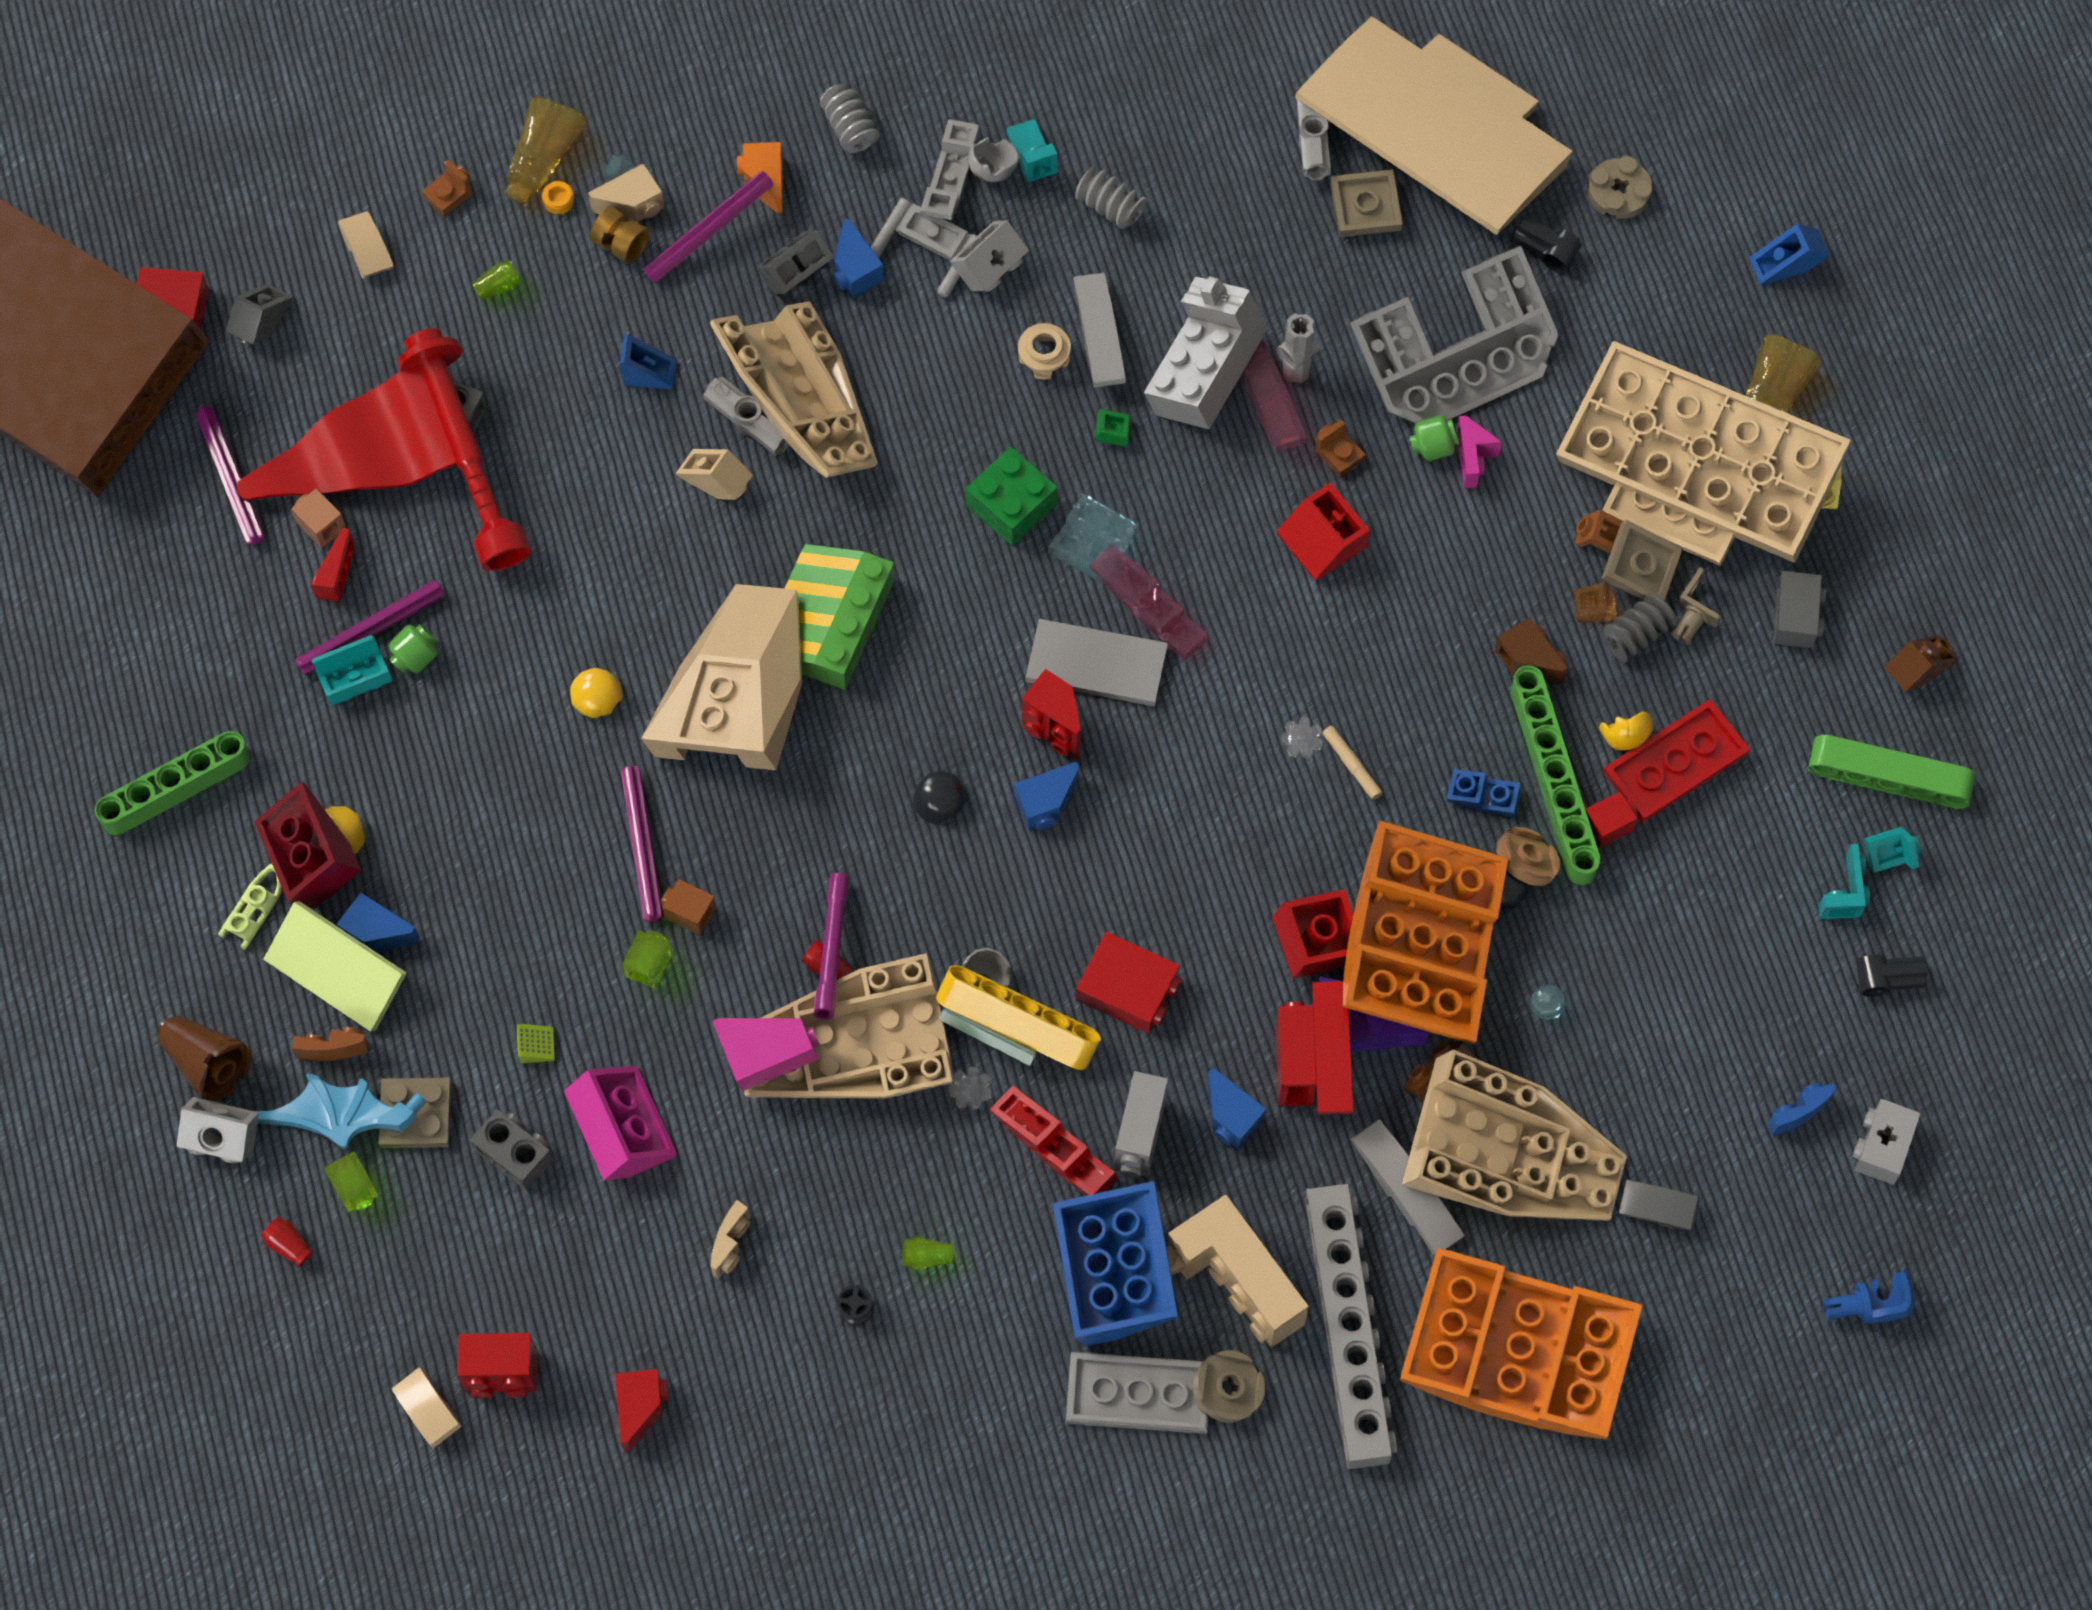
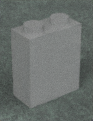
[1115,1071,1168,1178]

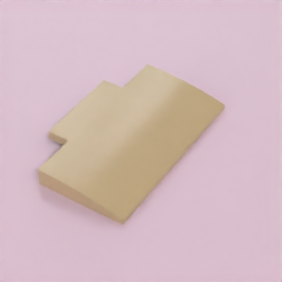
[1295,16,1572,235]
[1556,341,1851,566]

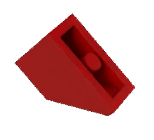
[615,1369,669,1451]

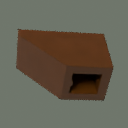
[1494,617,1568,685]
[1884,635,1959,692]

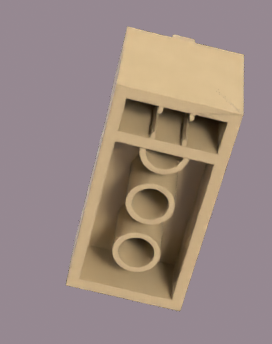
[1167,1194,1309,1348]

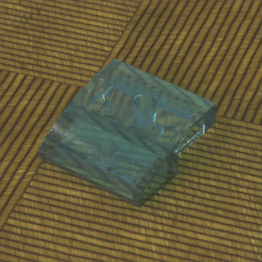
[1048,494,1139,584]

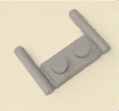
[870,198,977,297]

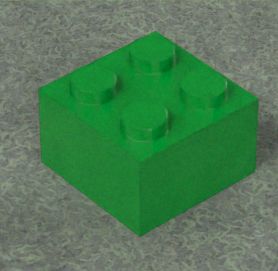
[965,446,1057,546]

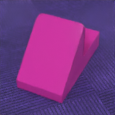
[1457,416,1501,489]

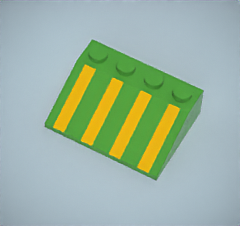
[784,544,895,690]

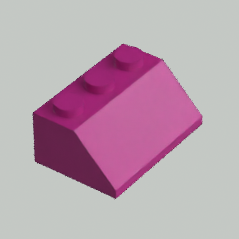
[564,1066,678,1180]

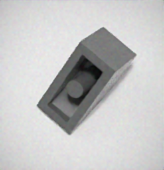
[226,284,294,345]

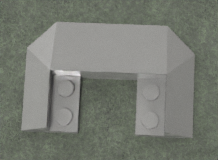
[1350,246,1558,423]

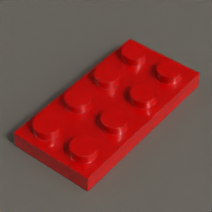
[1602,699,1751,824]

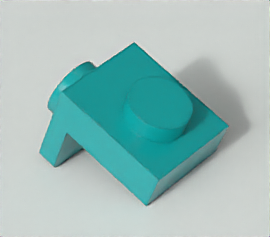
[1864,827,1921,873]

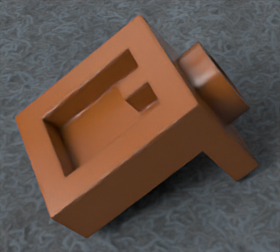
[422,160,472,217]
[1315,419,1366,478]
[1575,510,1624,554]

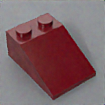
[254,782,361,909]

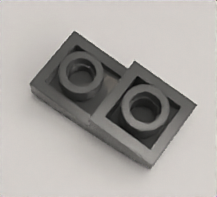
[1619,1180,1700,1231]

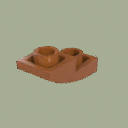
[292,1027,370,1061]

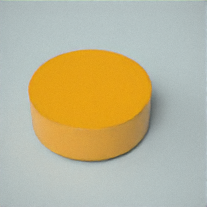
[542,181,575,214]

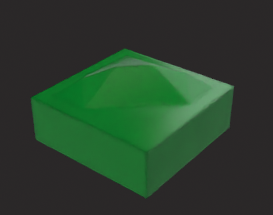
[1095,409,1131,447]

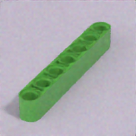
[1511,665,1600,885]

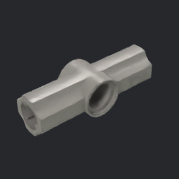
[1296,99,1331,180]
[1276,313,1320,384]
[703,376,789,456]

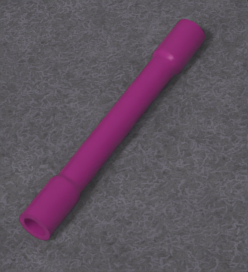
[814,873,850,1020]

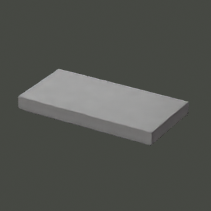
[1026,619,1168,707]
[1066,1352,1208,1434]

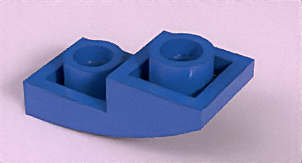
[1447,769,1522,818]
[1768,1082,1836,1137]

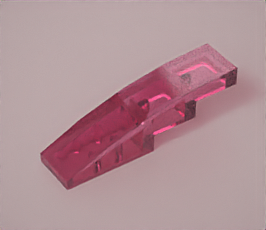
[1242,338,1307,451]
[1089,544,1208,661]

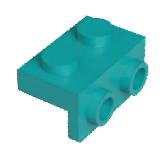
[312,635,393,706]

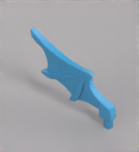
[255,1073,427,1149]

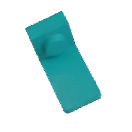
[1007,120,1057,182]
[1818,843,1870,919]

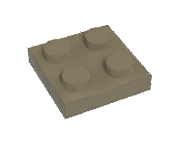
[1330,170,1403,237]
[1601,520,1683,601]
[378,1077,452,1148]

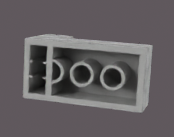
[1144,276,1268,429]

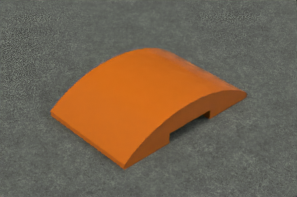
[1343,821,1508,1044]
[1400,1247,1642,1439]

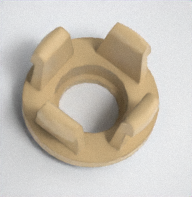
[1018,323,1071,380]

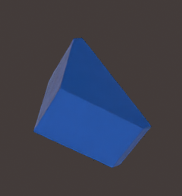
[620,334,677,389]

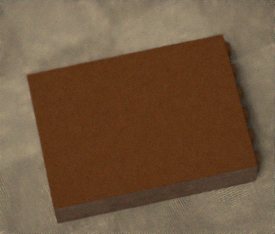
[0,199,210,497]

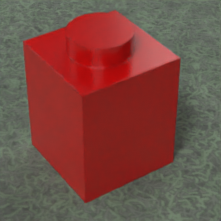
[1585,791,1638,848]

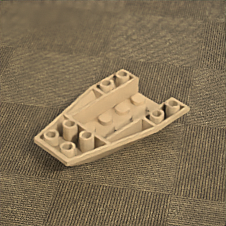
[710,301,878,478]
[744,953,953,1099]

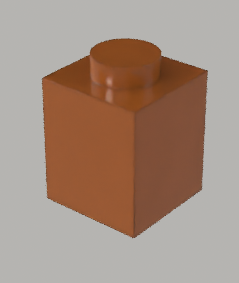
[661,879,717,936]

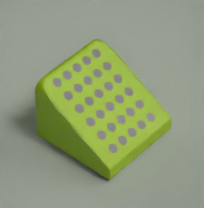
[517,1024,555,1064]

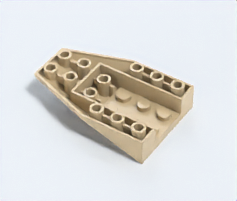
[641,584,802,770]
[1401,1050,1627,1221]

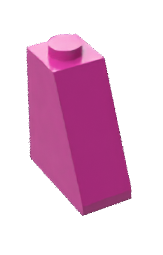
[713,1018,820,1091]

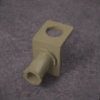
[1671,567,1721,645]

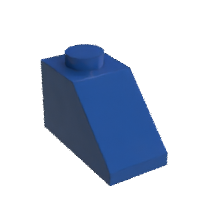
[832,218,884,299]
[1749,223,1830,285]
[1014,762,1079,831]
[336,893,420,952]
[1207,1067,1267,1150]

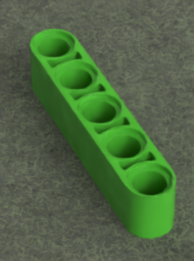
[95,731,250,835]
[1808,735,1976,809]

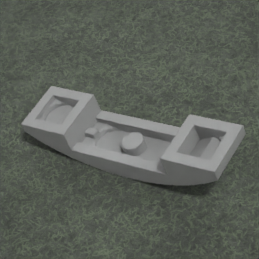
[920,119,979,220]

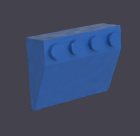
[1053,1181,1179,1347]

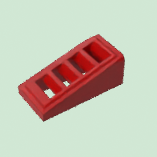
[311,528,355,601]

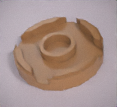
[1496,827,1560,886]

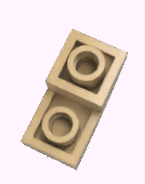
[337,211,393,279]
[710,1200,750,1279]
[392,1367,462,1448]

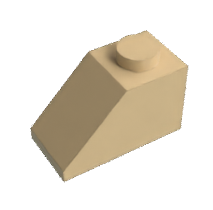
[588,164,665,222]
[675,449,753,500]

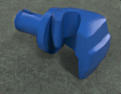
[1823,1270,1915,1324]

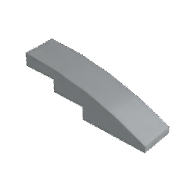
[1073,273,1126,387]
[1351,1119,1465,1255]

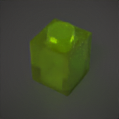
[622,930,672,989]
[324,1151,379,1212]

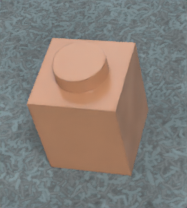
[291,489,346,548]

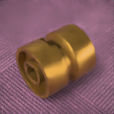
[590,206,650,264]

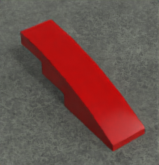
[1312,981,1353,1115]
[989,1086,1118,1196]

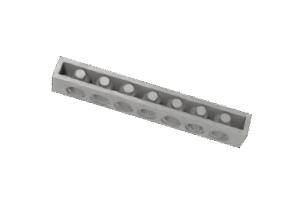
[1305,1184,1397,1469]

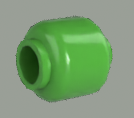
[1410,415,1460,462]
[389,624,438,673]

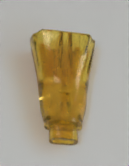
[504,96,588,204]
[1746,334,1822,413]

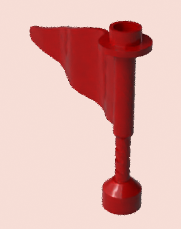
[237,328,532,571]

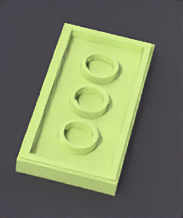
[263,901,407,1032]

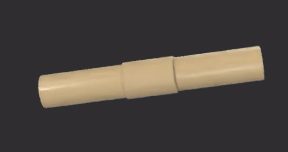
[1322,725,1383,800]

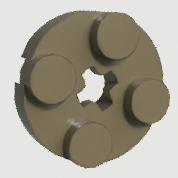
[1588,156,1652,219]
[1194,1350,1265,1423]

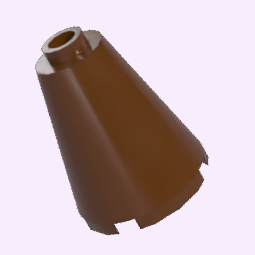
[158,1016,252,1102]

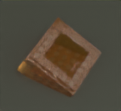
[1574,582,1616,622]

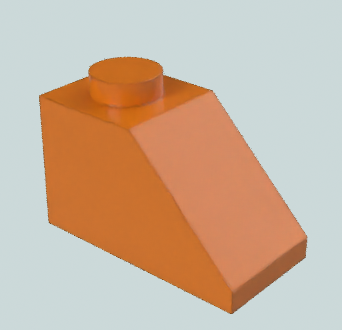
[737,142,783,213]

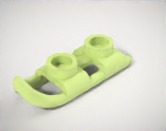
[218,864,283,950]

